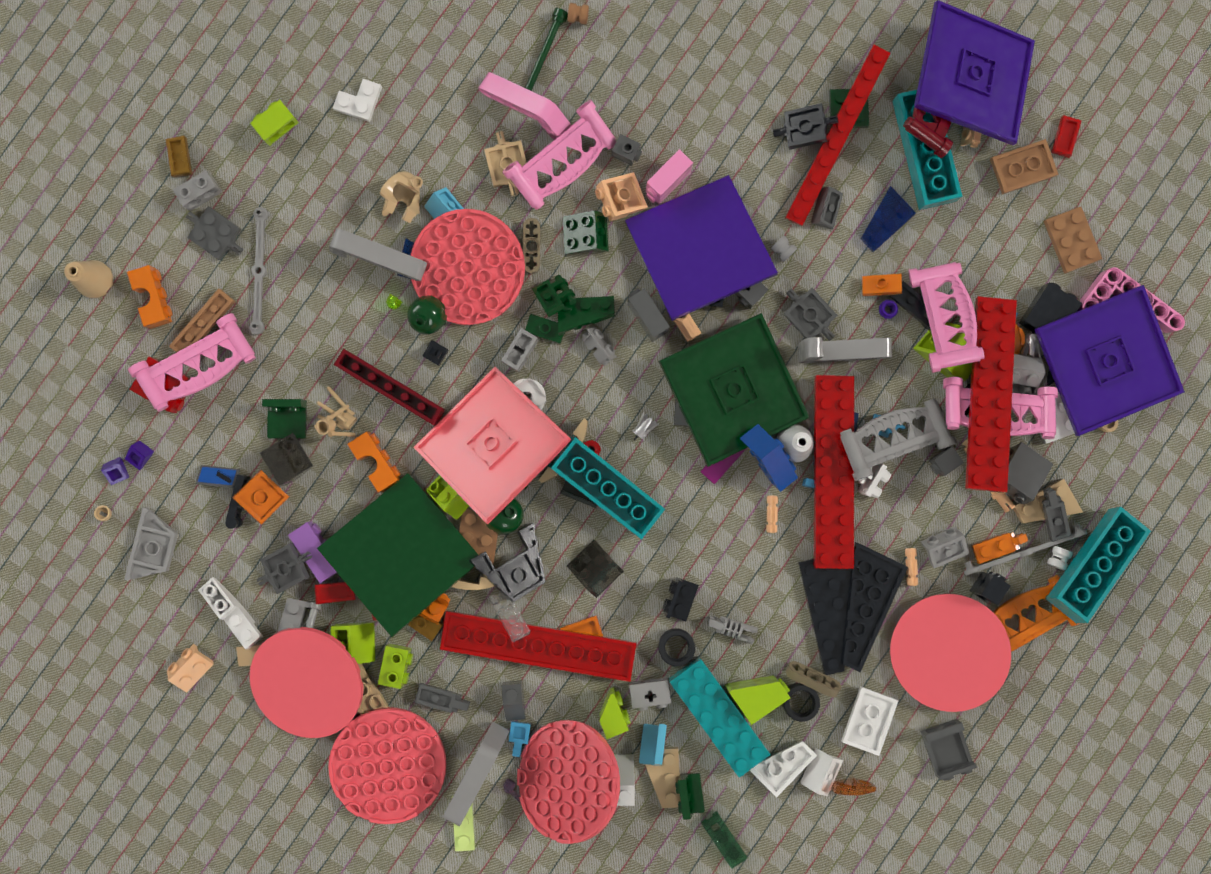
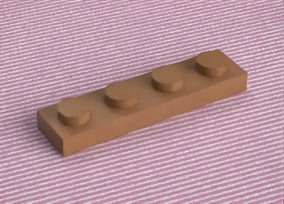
[169,288,236,353]

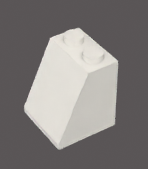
[614,754,635,806]

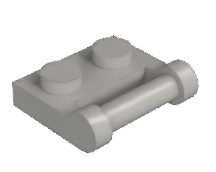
[278,598,321,632]

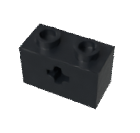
[970,572,1011,605]

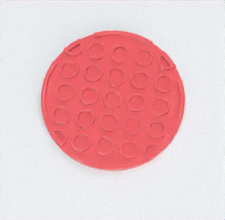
[411,209,525,325]
[890,594,1011,712]
[250,627,363,738]
[328,707,447,824]
[517,720,620,844]

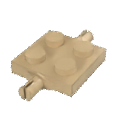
[484,131,527,196]

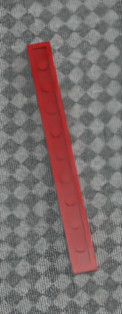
[785,45,891,226]

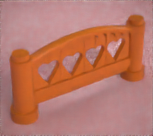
[993,575,1080,652]

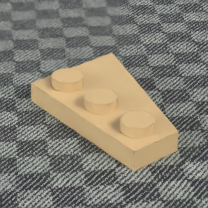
[1013,479,1083,523]

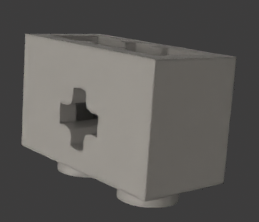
[629,677,671,711]

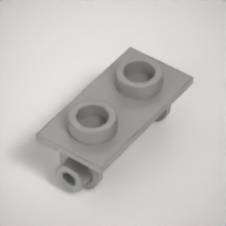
[582,327,617,366]

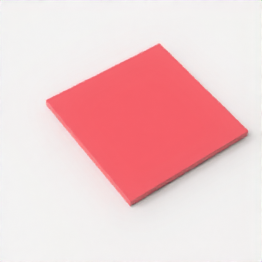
[413,367,572,524]

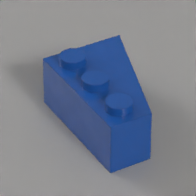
[740,424,798,492]

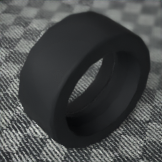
[658,628,695,666]
[782,683,820,722]

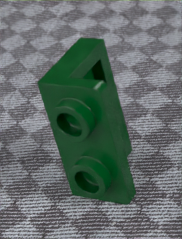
[675,773,705,820]

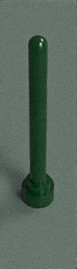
[525,8,568,91]

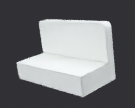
[800,748,843,796]

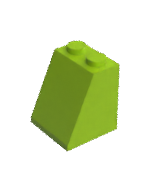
[913,322,972,382]
[725,675,790,725]

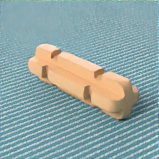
[766,495,778,533]
[905,548,918,586]

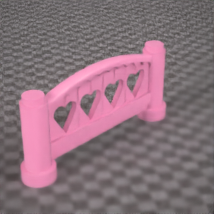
[502,100,616,210]
[908,262,984,373]
[128,313,256,412]
[943,377,1058,439]

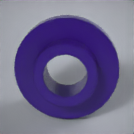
[879,300,898,319]

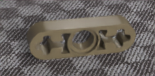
[523,218,541,274]
[785,661,841,697]

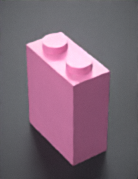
[645,149,693,205]

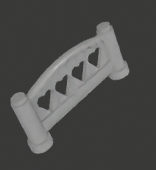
[840,398,957,481]

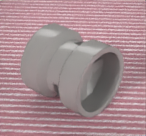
[771,235,797,262]

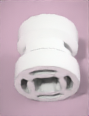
[1047,546,1073,571]

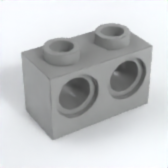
[173,170,223,211]
[501,328,539,372]

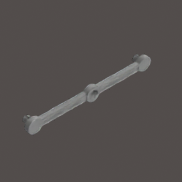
[249,207,269,335]
[963,524,1088,576]

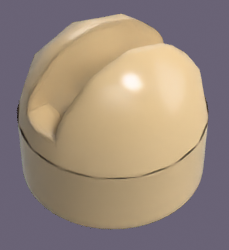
[94,505,112,522]

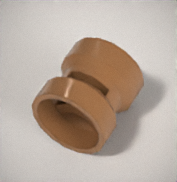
[568,3,589,25]

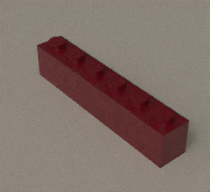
[333,348,445,426]

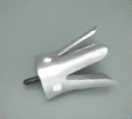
[1021,331,1041,358]
[632,412,659,440]

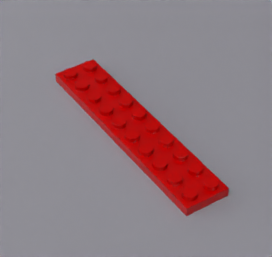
[965,296,1017,493]
[814,375,854,569]
[440,611,637,682]

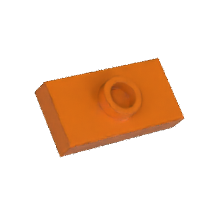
[862,274,902,296]

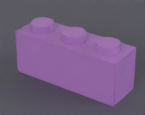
[288,522,337,583]

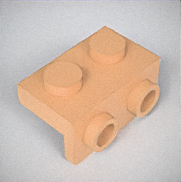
[167,644,214,693]

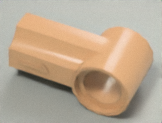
[673,314,701,342]

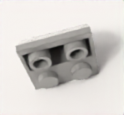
[1012,354,1046,395]

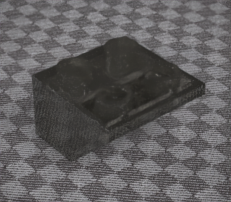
[260,433,313,486]
[567,540,624,598]

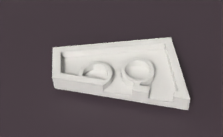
[750,740,817,797]

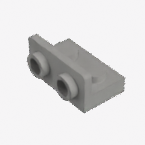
[921,527,969,569]

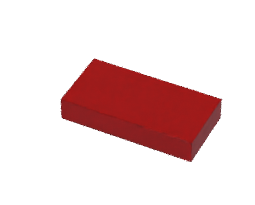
[1051,115,1082,158]
[314,581,356,604]

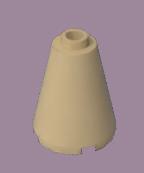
[64,260,113,298]

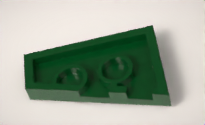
[557,296,615,336]

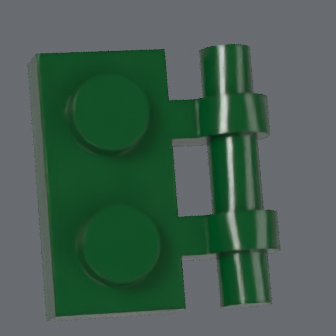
[532,275,576,317]

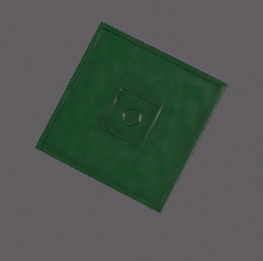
[658,313,810,467]
[317,473,479,638]

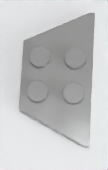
[124,507,178,580]

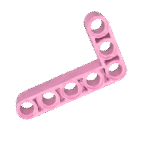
[478,72,571,140]
[1077,267,1185,333]

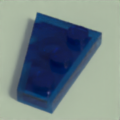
[860,186,916,252]

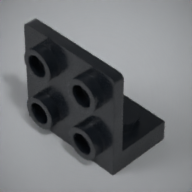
[662,577,699,622]

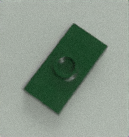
[525,314,564,344]

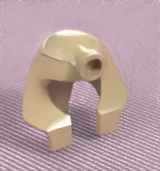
[380,171,423,223]

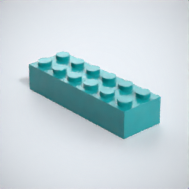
[892,90,963,210]
[548,435,665,540]
[1046,506,1151,624]
[668,656,770,778]

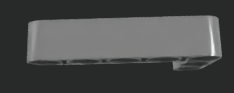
[329,228,427,282]
[798,337,892,363]
[443,722,510,826]

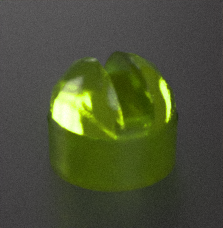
[386,293,403,309]

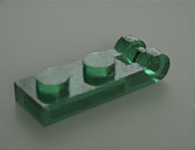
[701,811,748,869]

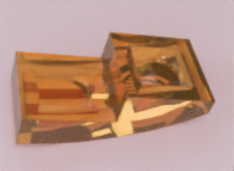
[831,778,877,795]

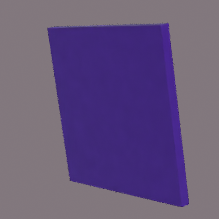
[914,0,1035,146]
[625,175,778,321]
[1034,285,1185,436]

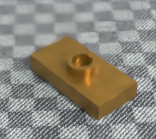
[166,136,192,178]
[408,615,443,641]

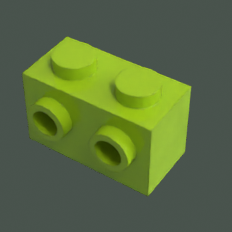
[250,99,299,146]
[378,643,413,689]

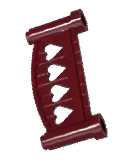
[903,107,953,158]

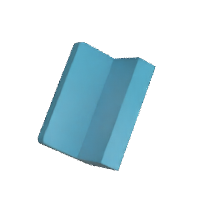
[424,187,464,219]
[639,724,667,766]

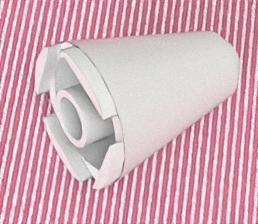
[777,425,814,463]

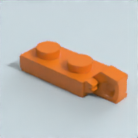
[971,532,1028,564]

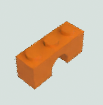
[127,265,173,329]
[347,431,401,493]

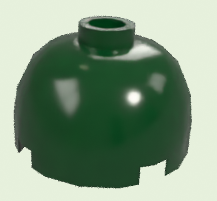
[407,295,447,335]
[486,498,524,535]

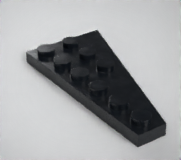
[841,542,908,673]
[798,558,852,675]

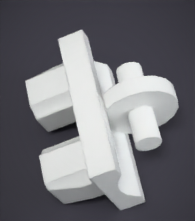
[857,464,891,498]

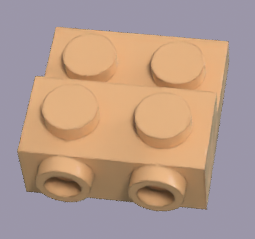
[595,172,647,222]

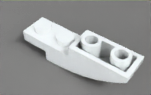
[198,577,263,650]

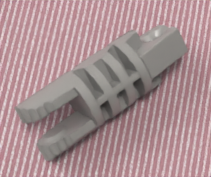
[708,616,759,644]

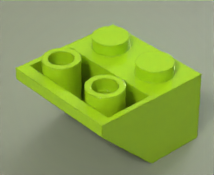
[426,475,469,520]
[331,622,376,664]
[599,687,631,739]

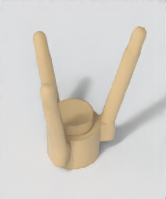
[317,386,357,431]
[314,404,356,437]

